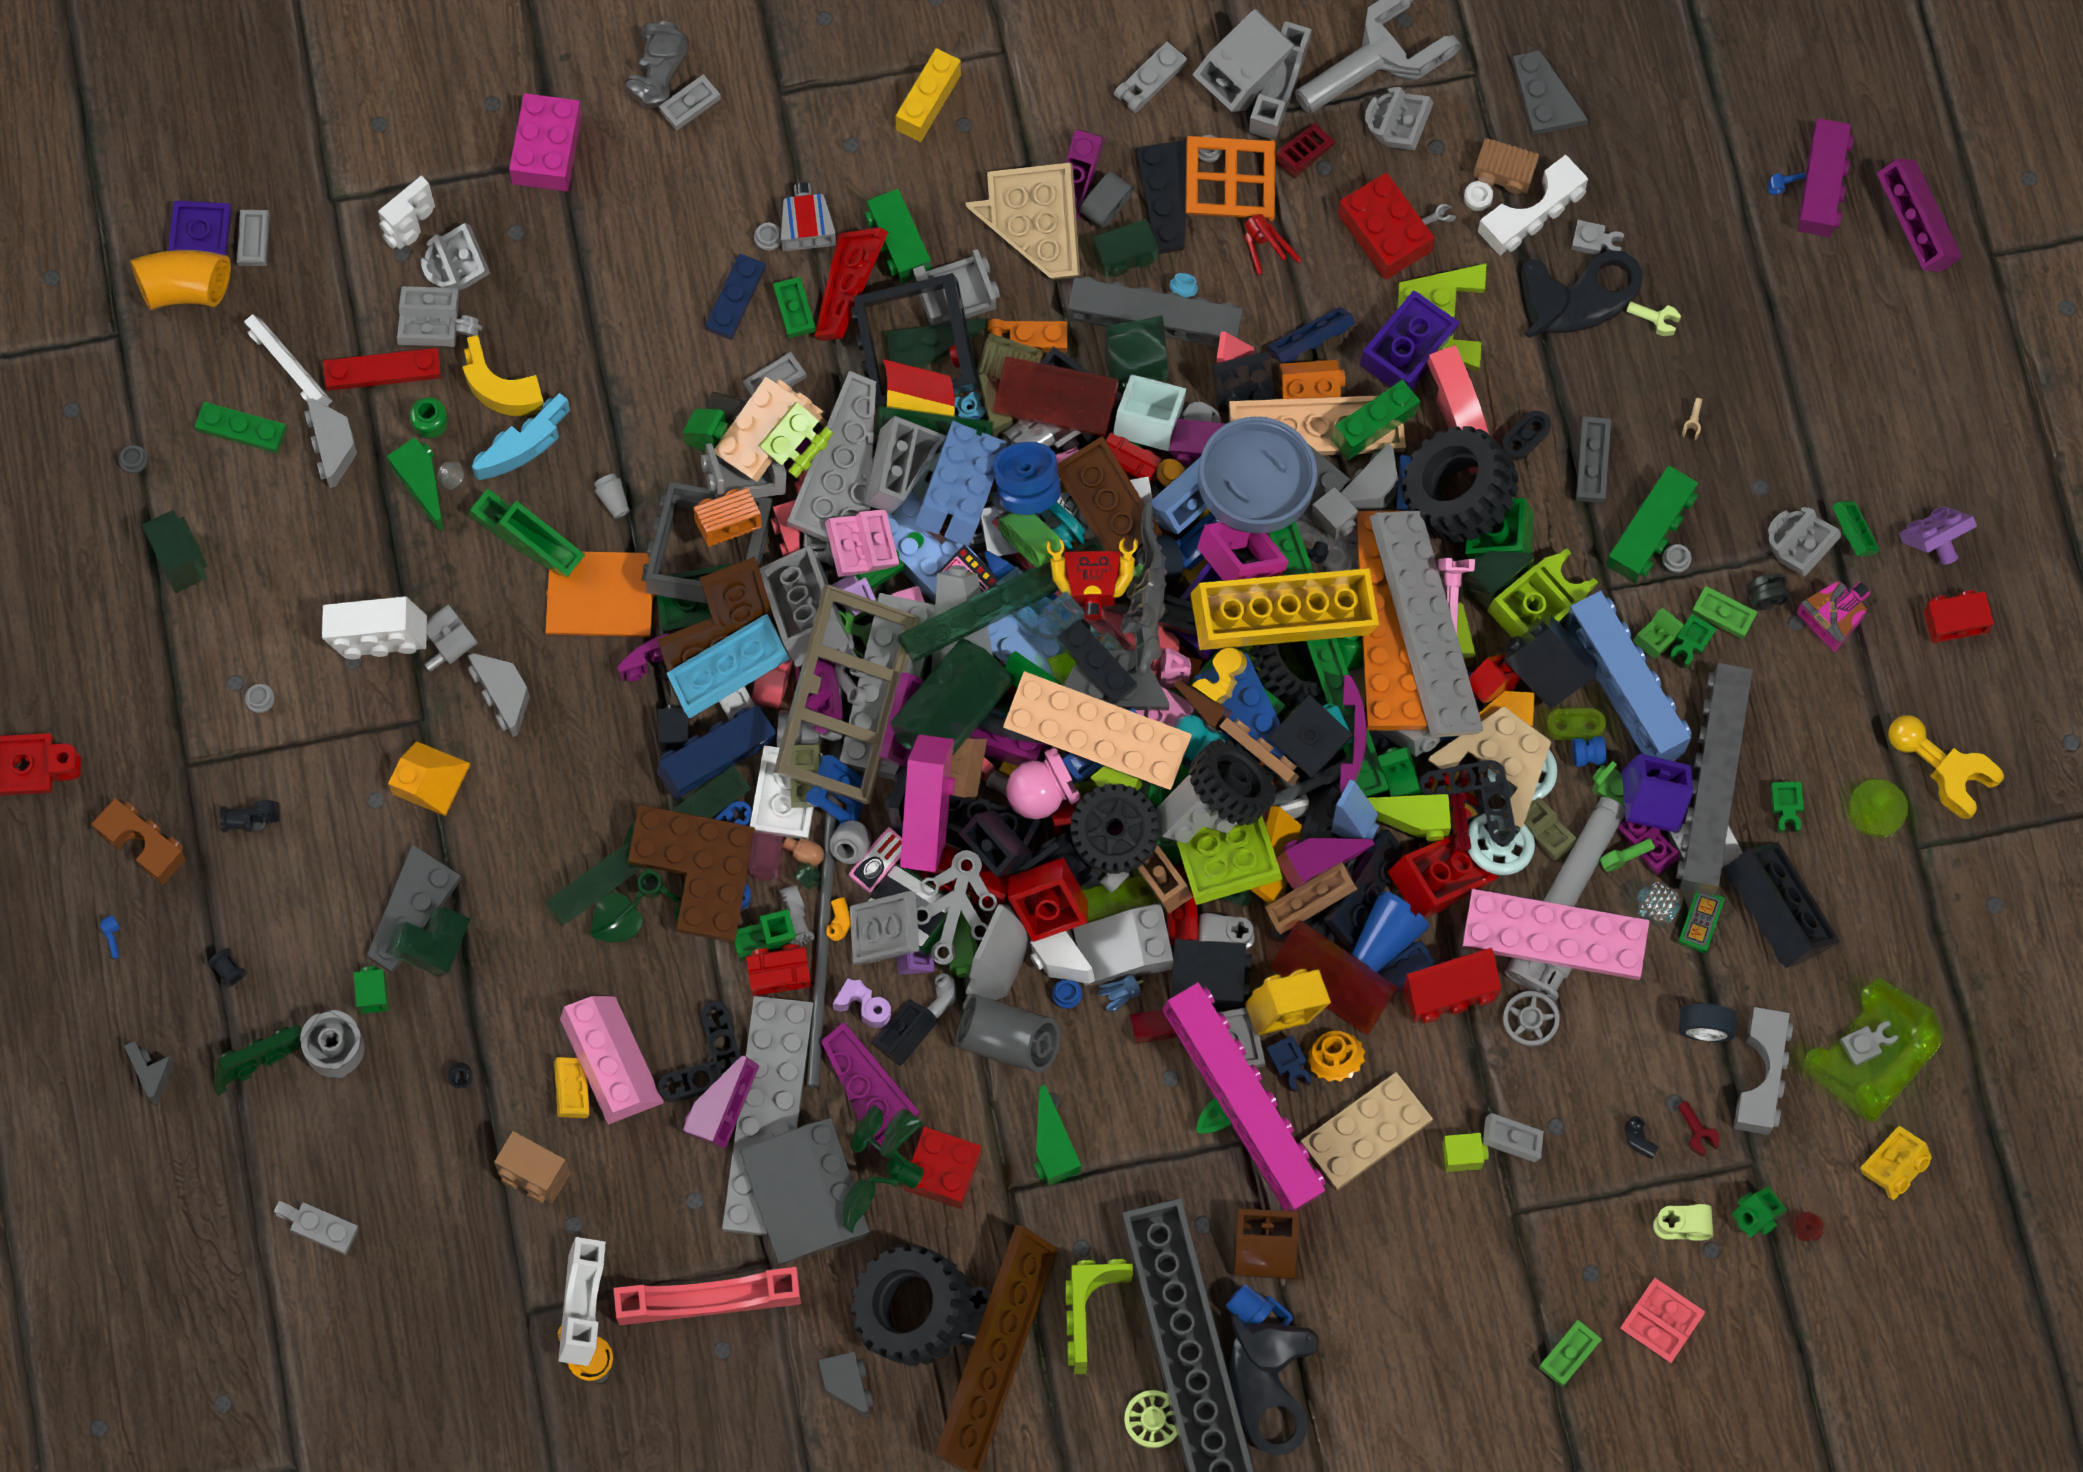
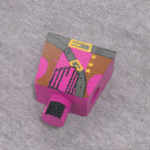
[1797,581,1870,653]

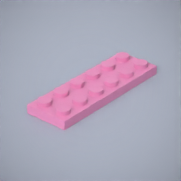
[1462,889,1649,980]

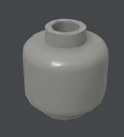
[830,820,872,864]

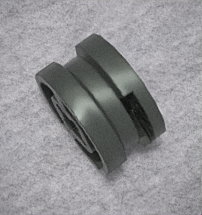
[1746,573,1792,611]

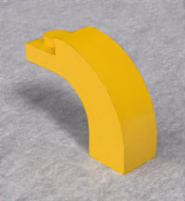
[462,335,544,416]

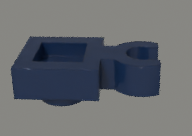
[1266,1035,1312,1093]

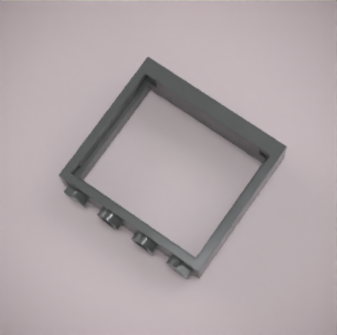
[641,482,772,603]

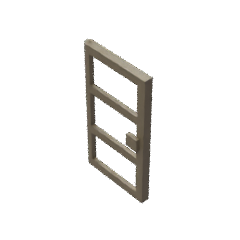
[773,585,920,804]

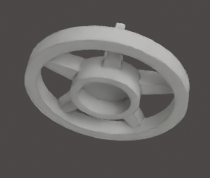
[1503,991,1560,1047]

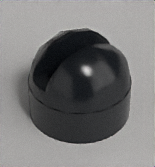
[448,1062,473,1089]

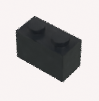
[959,810,1032,877]

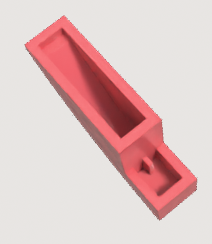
[1427,345,1489,476]

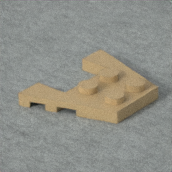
[1428,707,1551,830]

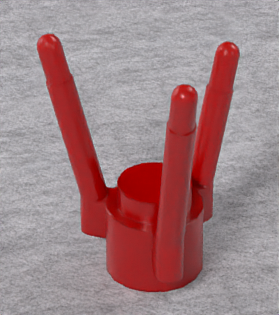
[1244,214,1301,275]

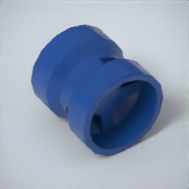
[1572,736,1606,767]

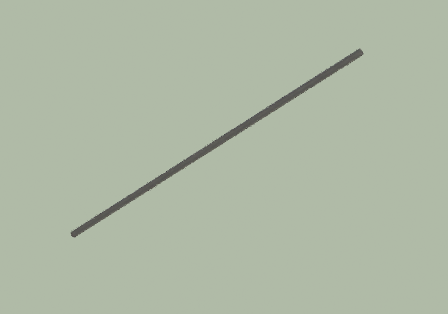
[807,576,848,1088]

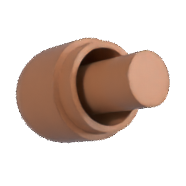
[783,837,824,866]

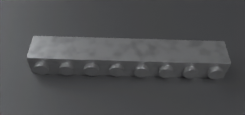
[1676,663,1753,896]

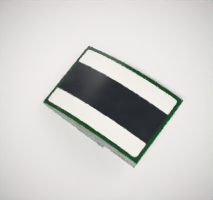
[866,863,961,956]

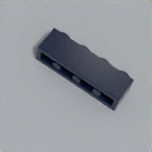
[656,705,777,800]

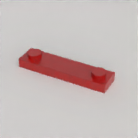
[323,348,441,391]

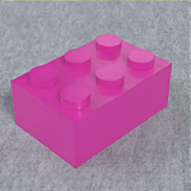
[509,93,582,192]

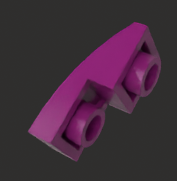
[617,633,668,682]
[1617,820,1680,875]

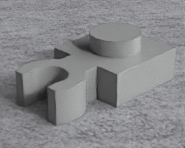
[1571,220,1624,255]
[1840,1021,1898,1067]

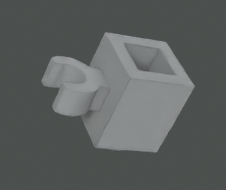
[1312,487,1358,540]

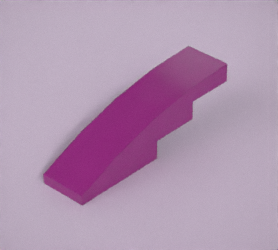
[796,657,843,735]

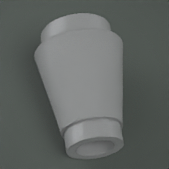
[594,473,630,519]

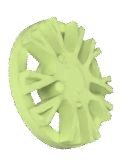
[1124,1390,1177,1448]

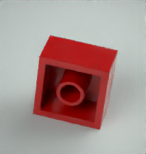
[1008,857,1088,942]
[904,1126,982,1210]

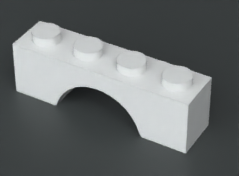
[1478,155,1588,256]
[558,1237,606,1366]

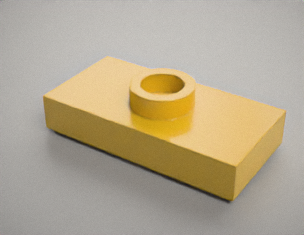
[554,1057,589,1118]

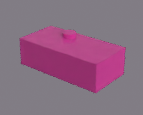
[900,734,956,872]

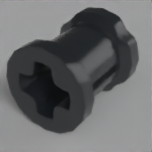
[208,948,247,988]

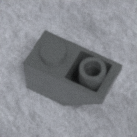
[819,1352,873,1418]

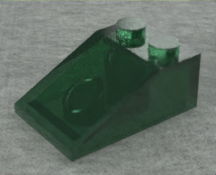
[1104,315,1168,392]

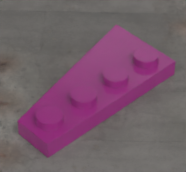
[821,1022,921,1152]

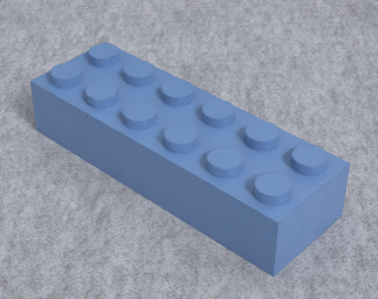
[1564,591,1691,761]

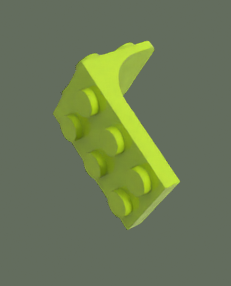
[1065,1259,1133,1374]

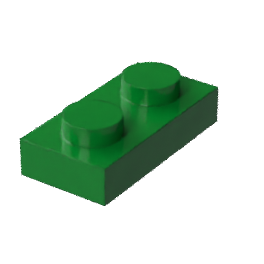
[773,277,816,339]

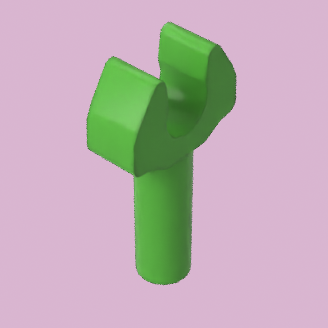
[1600,838,1655,873]

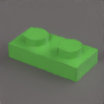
[1691,586,1758,640]
[1539,1320,1602,1388]

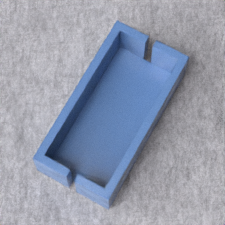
[914,421,1007,547]

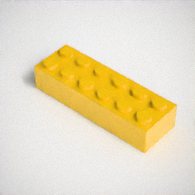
[1190,568,1379,650]

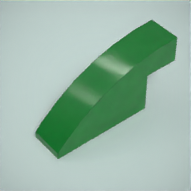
[467,488,585,578]

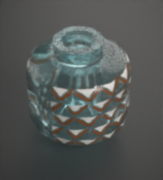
[1636,882,1682,926]

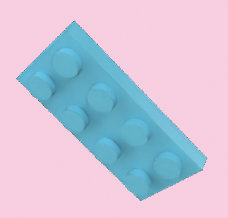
[667,614,791,718]

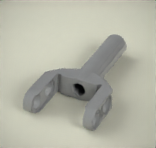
[1295,0,1462,113]

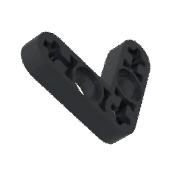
[1420,760,1516,845]
[658,1001,740,1103]

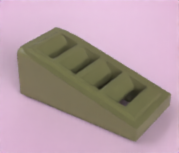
[979,373,1013,438]

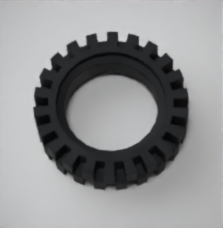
[1249,641,1324,706]

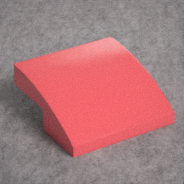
[1620,1277,1706,1363]

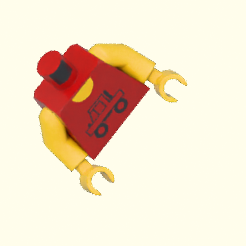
[1046,537,1138,621]

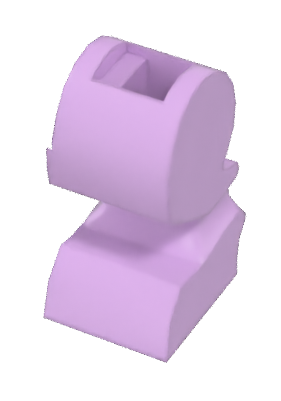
[831,575,877,617]
[833,978,891,1028]

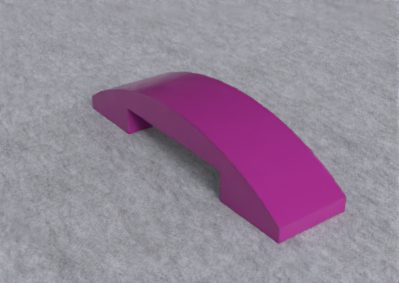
[1340,675,1367,795]

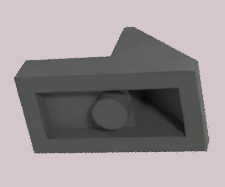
[124,1041,174,1105]

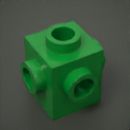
[1731,1186,1787,1238]

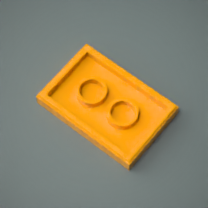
[1251,806,1303,904]

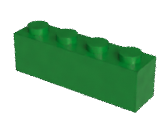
[1606,465,1699,584]

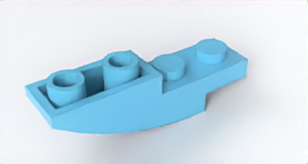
[472,393,570,480]

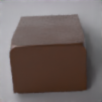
[1174,680,1233,731]

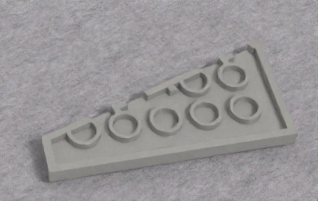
[786,371,876,543]

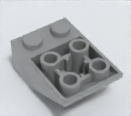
[1193,9,1295,112]

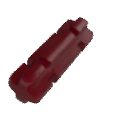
[1448,793,1471,852]

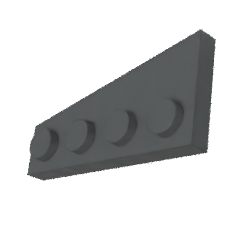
[367,845,462,974]

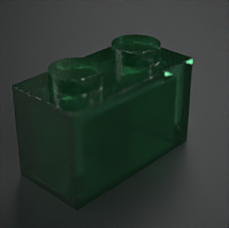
[1093,219,1158,278]

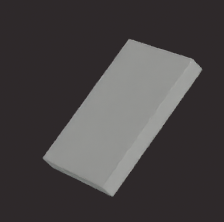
[850,891,919,965]

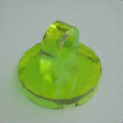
[1848,779,1908,838]

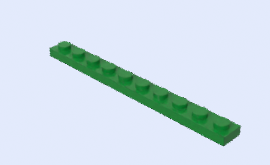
[1269,521,1389,798]

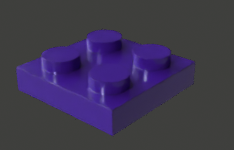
[168,201,232,255]

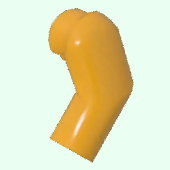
[826,897,851,941]

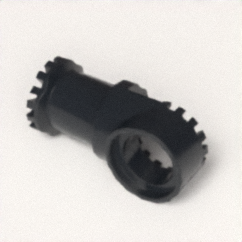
[220,800,280,833]

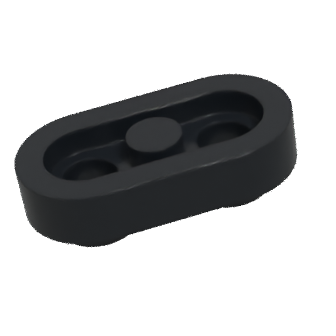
[1502,411,1551,461]

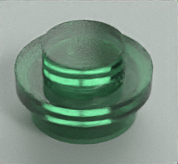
[794,862,821,890]

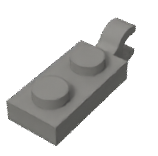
[274,1201,359,1255]

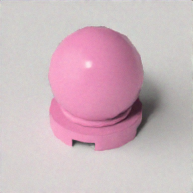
[1006,747,1082,819]

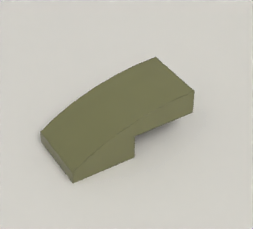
[790,744,820,808]
[1524,797,1577,862]

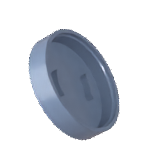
[1198,417,1317,533]

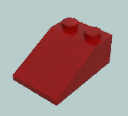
[1388,835,1498,918]

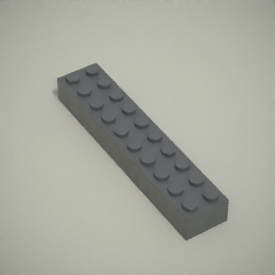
[1121,1198,1254,1472]

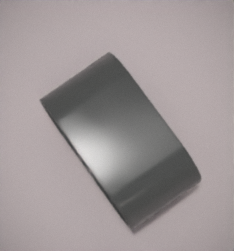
[1079,171,1134,228]

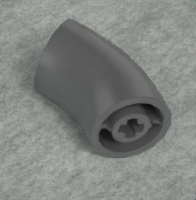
[956,994,1060,1073]

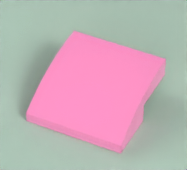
[825,510,899,577]

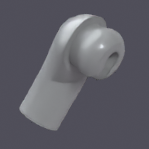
[927,973,956,1019]

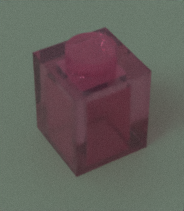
[748,832,784,881]

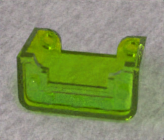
[1803,977,1943,1122]

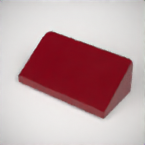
[1130,1010,1178,1044]

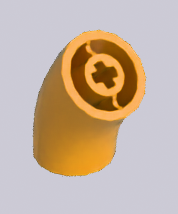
[130,250,231,311]

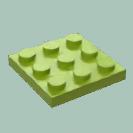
[1176,816,1282,905]

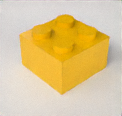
[1245,969,1331,1036]

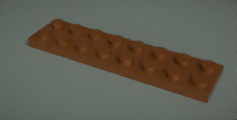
[935,1225,1058,1472]

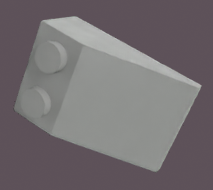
[1073,904,1173,986]

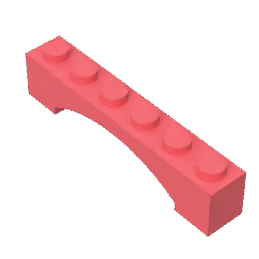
[613,1267,801,1326]

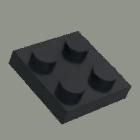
[1212,351,1274,412]

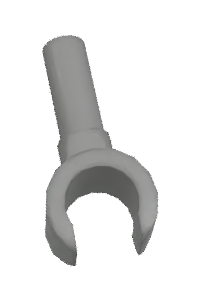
[1422,204,1456,225]

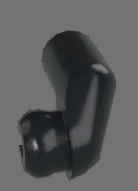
[1624,1116,1659,1160]

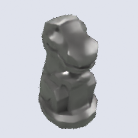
[625,21,689,109]

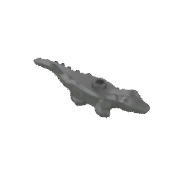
[1120,502,1167,676]

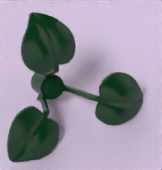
[590,820,683,943]
[842,1105,924,1233]

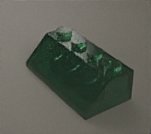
[890,637,1015,755]

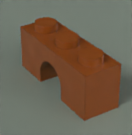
[91,798,186,886]

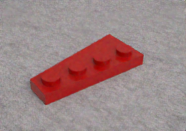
[814,227,888,341]

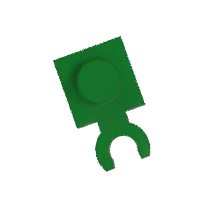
[1670,614,1717,669]
[1770,782,1804,834]

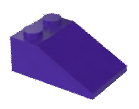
[1360,290,1460,390]

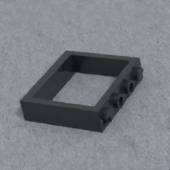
[851,273,980,409]

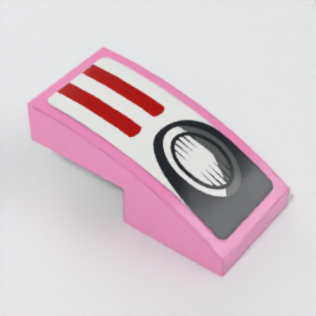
[849,827,902,895]

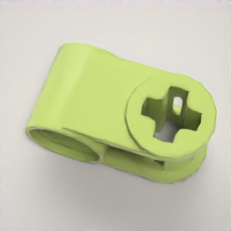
[1653,1204,1714,1241]

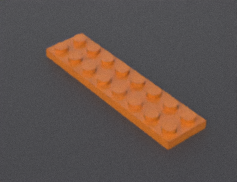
[1356,511,1427,730]

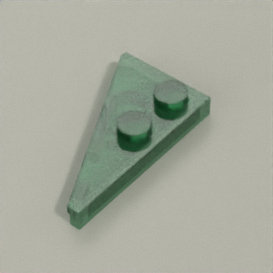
[886,318,986,369]

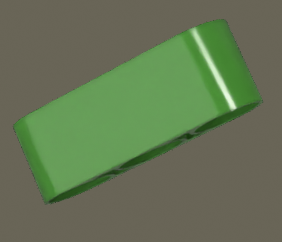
[998,513,1064,568]

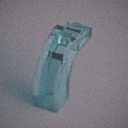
[994,567,1085,640]

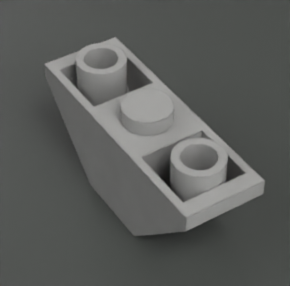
[304,398,357,488]
[1339,443,1398,511]
[467,653,530,737]

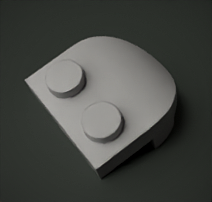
[1365,87,1434,151]
[421,223,491,290]
[1768,507,1841,577]

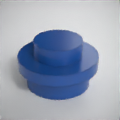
[1052,979,1082,1009]

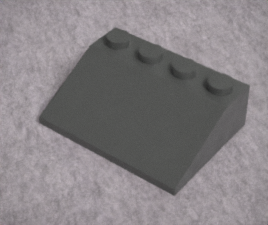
[740,1118,869,1266]

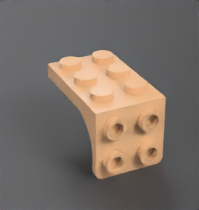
[714,377,828,482]

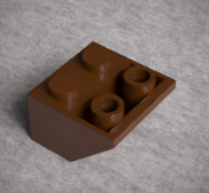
[1234,1209,1299,1279]

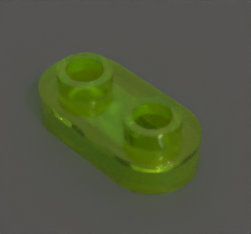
[1546,708,1606,740]

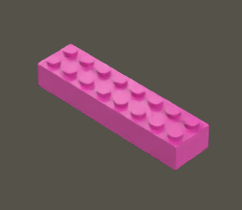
[1162,982,1326,1211]

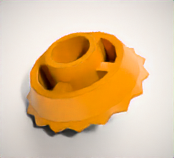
[1307,1031,1366,1082]

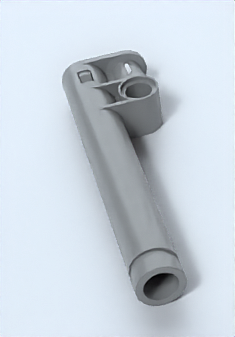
[1504,797,1625,1001]

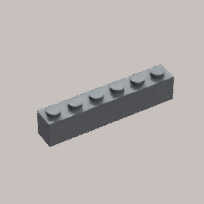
[1068,277,1243,347]

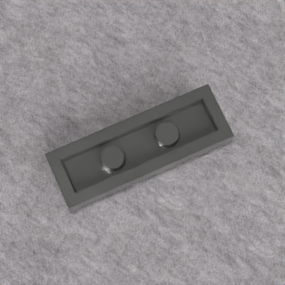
[1575,416,1611,503]

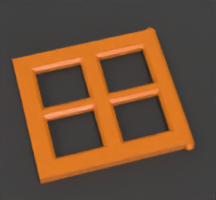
[1185,136,1276,221]

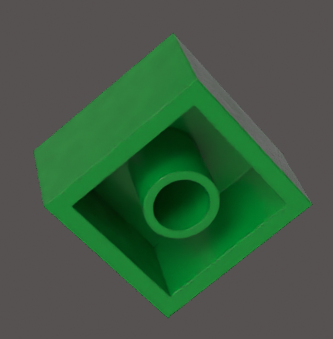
[1466,498,1534,569]

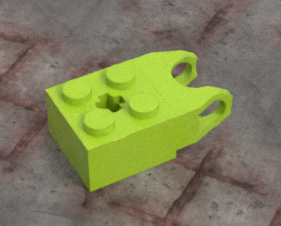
[1487,548,1598,638]

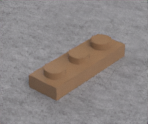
[1219,718,1299,786]
[1265,862,1357,935]

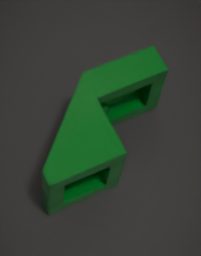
[734,909,796,961]

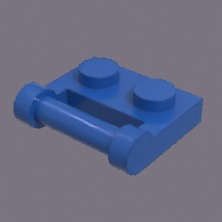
[806,755,863,824]

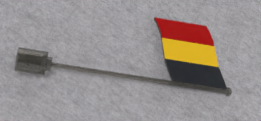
[707,359,955,454]

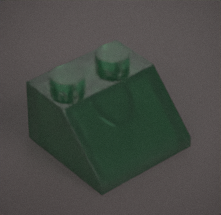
[1463,551,1534,614]

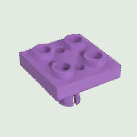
[1898,506,1977,565]

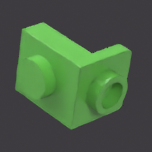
[1633,608,1684,659]

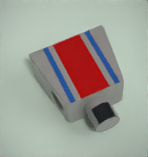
[781,182,836,252]

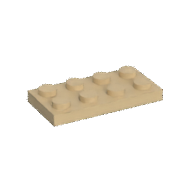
[1300,1072,1433,1191]

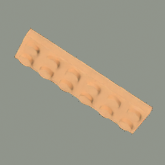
[1228,396,1406,455]
[1003,671,1192,790]

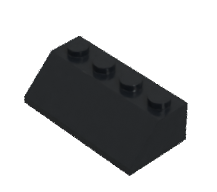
[1724,842,1840,968]

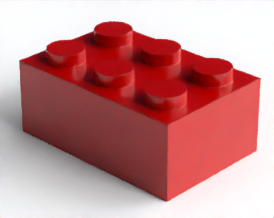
[1338,172,1435,280]

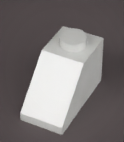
[1030,931,1095,984]

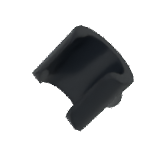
[1306,541,1329,564]

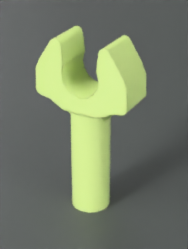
[1626,301,1681,336]

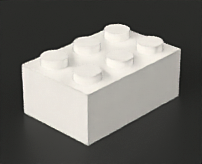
[322,596,427,659]

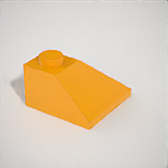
[388,741,470,816]

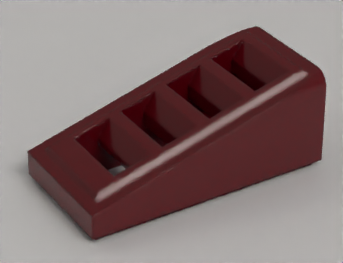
[1275,123,1335,179]

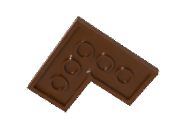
[657,557,778,672]
[627,805,755,943]

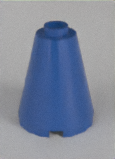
[1351,891,1429,975]

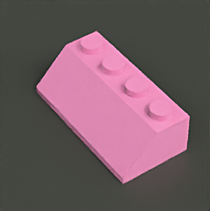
[560,996,664,1124]

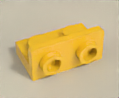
[1860,1126,1932,1200]

